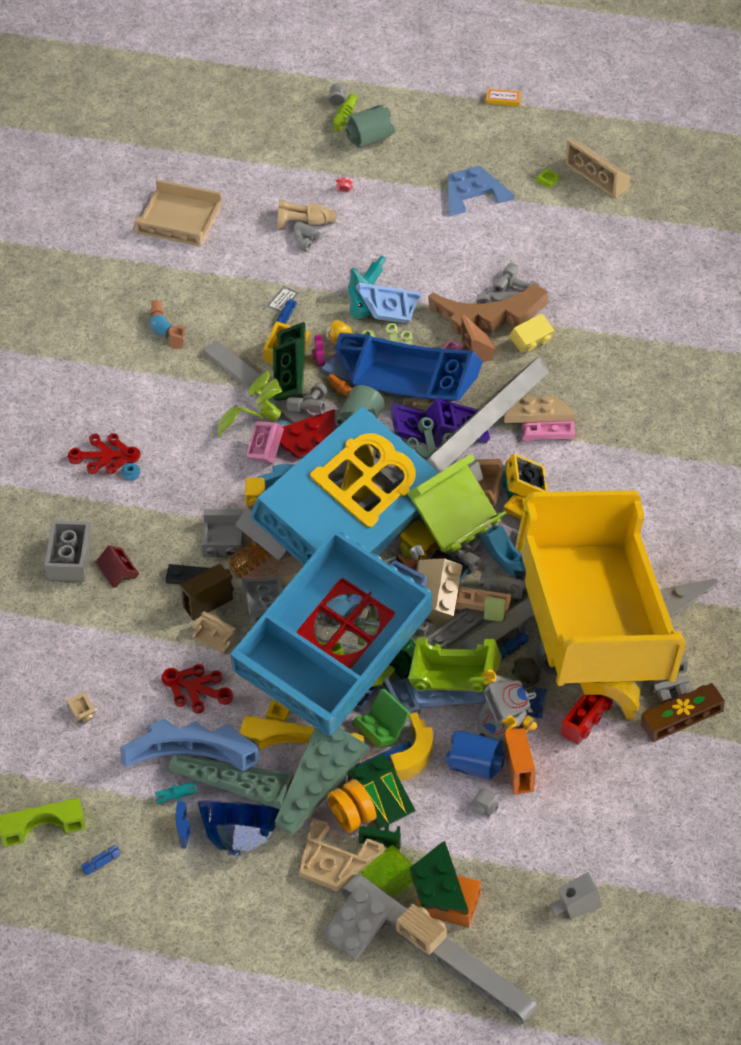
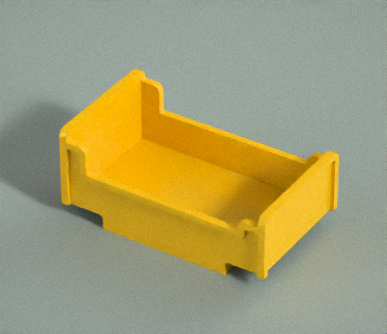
[515,490,686,686]

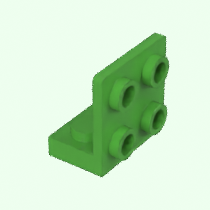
[352,689,410,748]

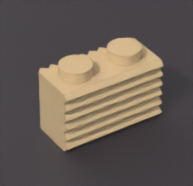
[396,904,447,955]

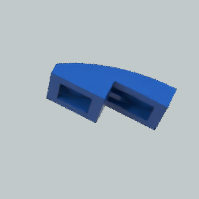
[176,801,191,849]

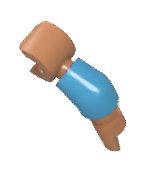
[150,300,185,349]

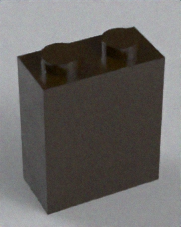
[180,563,234,621]

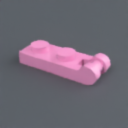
[522,421,575,442]

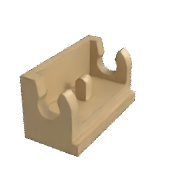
[192,611,237,654]

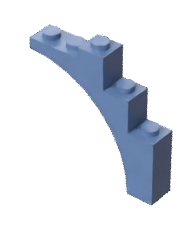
[120,718,258,771]

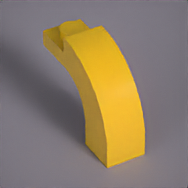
[580,681,641,719]
[390,712,433,781]

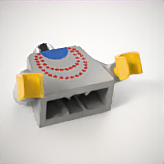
[482,670,536,732]
[478,700,537,747]

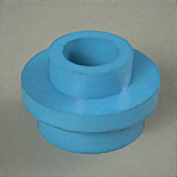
[121,464,140,481]

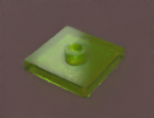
[361,845,413,898]

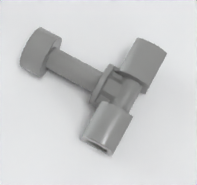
[493,263,539,292]
[287,383,327,414]
[444,533,483,571]

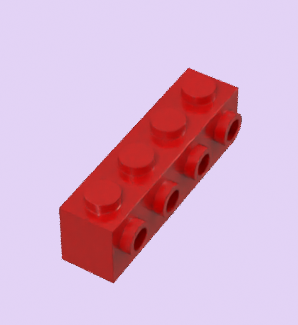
[561,694,614,745]

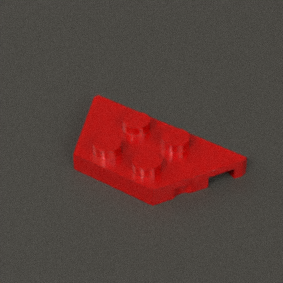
[280,409,335,460]

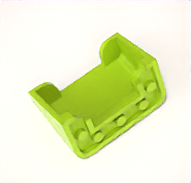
[408,638,502,692]

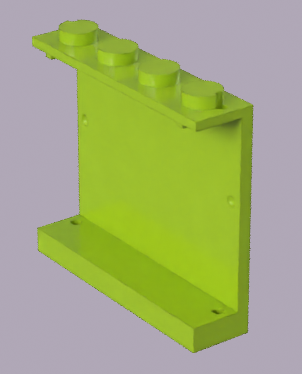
[408,454,506,553]

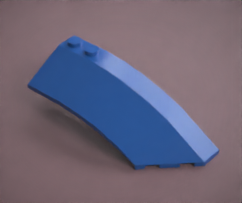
[334,333,483,402]

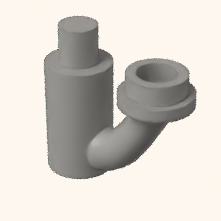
[294,221,323,251]

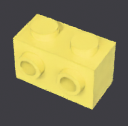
[509,314,555,353]

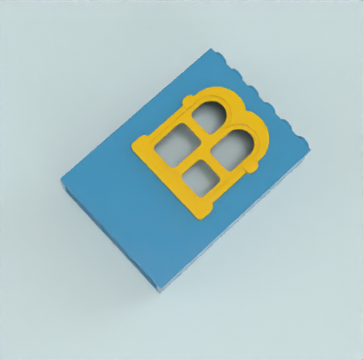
[250,406,439,565]

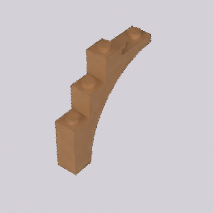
[428,283,548,335]

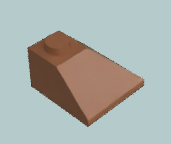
[461,315,495,363]

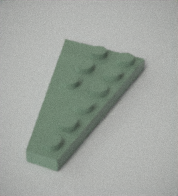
[275,727,369,836]
[169,755,294,809]

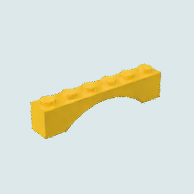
[240,716,364,765]

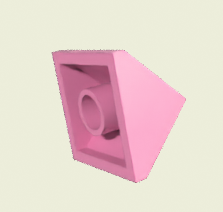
[246,421,284,464]

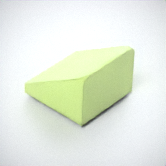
[484,597,506,622]

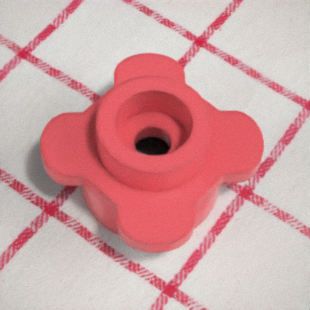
[336,177,353,192]

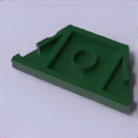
[410,841,468,915]

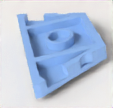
[356,283,421,324]

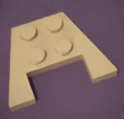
[299,818,385,891]

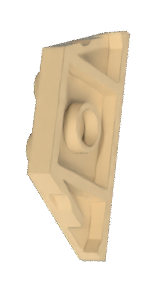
[504,395,576,423]

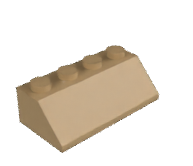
[566,138,630,198]

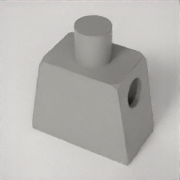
[550,872,602,919]

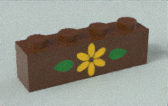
[641,683,725,742]

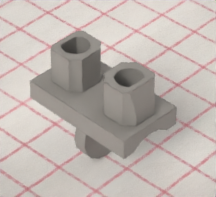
[651,675,690,704]

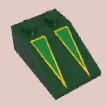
[347,754,415,829]

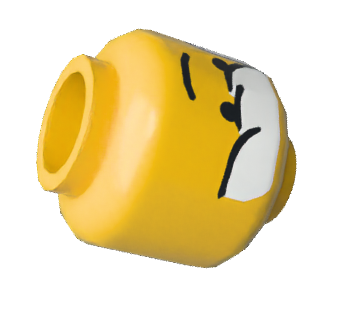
[326,320,353,345]

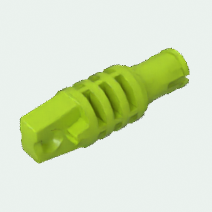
[333,94,358,132]

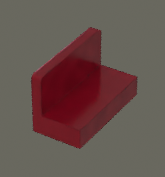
[96,545,139,588]

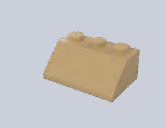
[416,559,462,625]

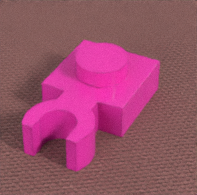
[312,334,325,366]

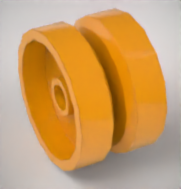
[327,779,376,834]

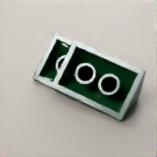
[273,322,306,401]

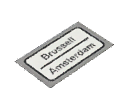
[265,285,300,313]

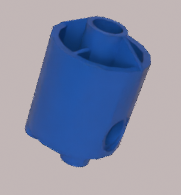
[445,730,505,780]

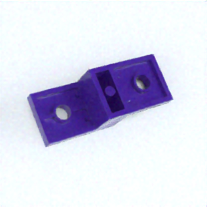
[390,398,490,447]

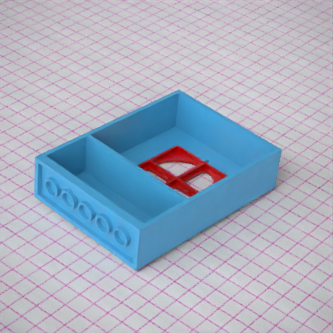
[230,529,432,737]

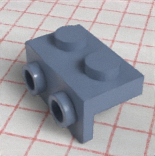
[381,678,421,714]

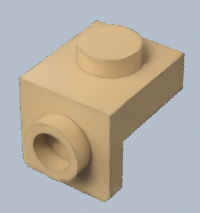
[66,691,97,723]

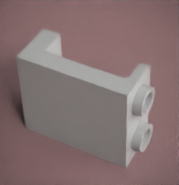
[201,509,243,558]

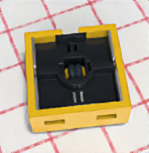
[505,453,548,497]

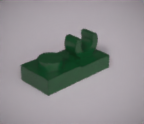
[358,824,402,850]

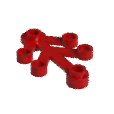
[68,433,141,475]
[161,664,233,714]

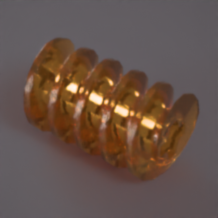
[228,541,272,578]

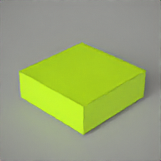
[536,168,560,189]

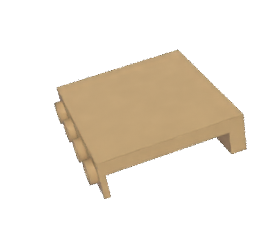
[134,179,222,247]

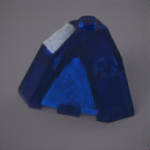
[198,800,280,856]

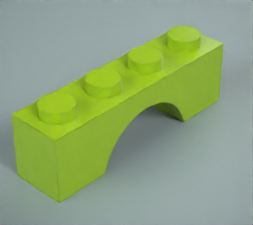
[0,798,86,847]

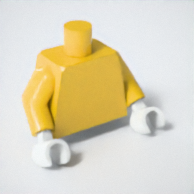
[399,520,439,561]

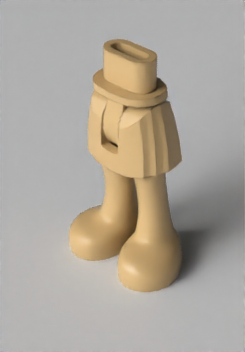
[277,200,336,229]

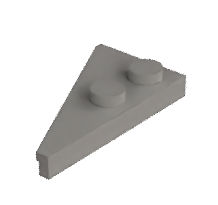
[660,578,718,617]

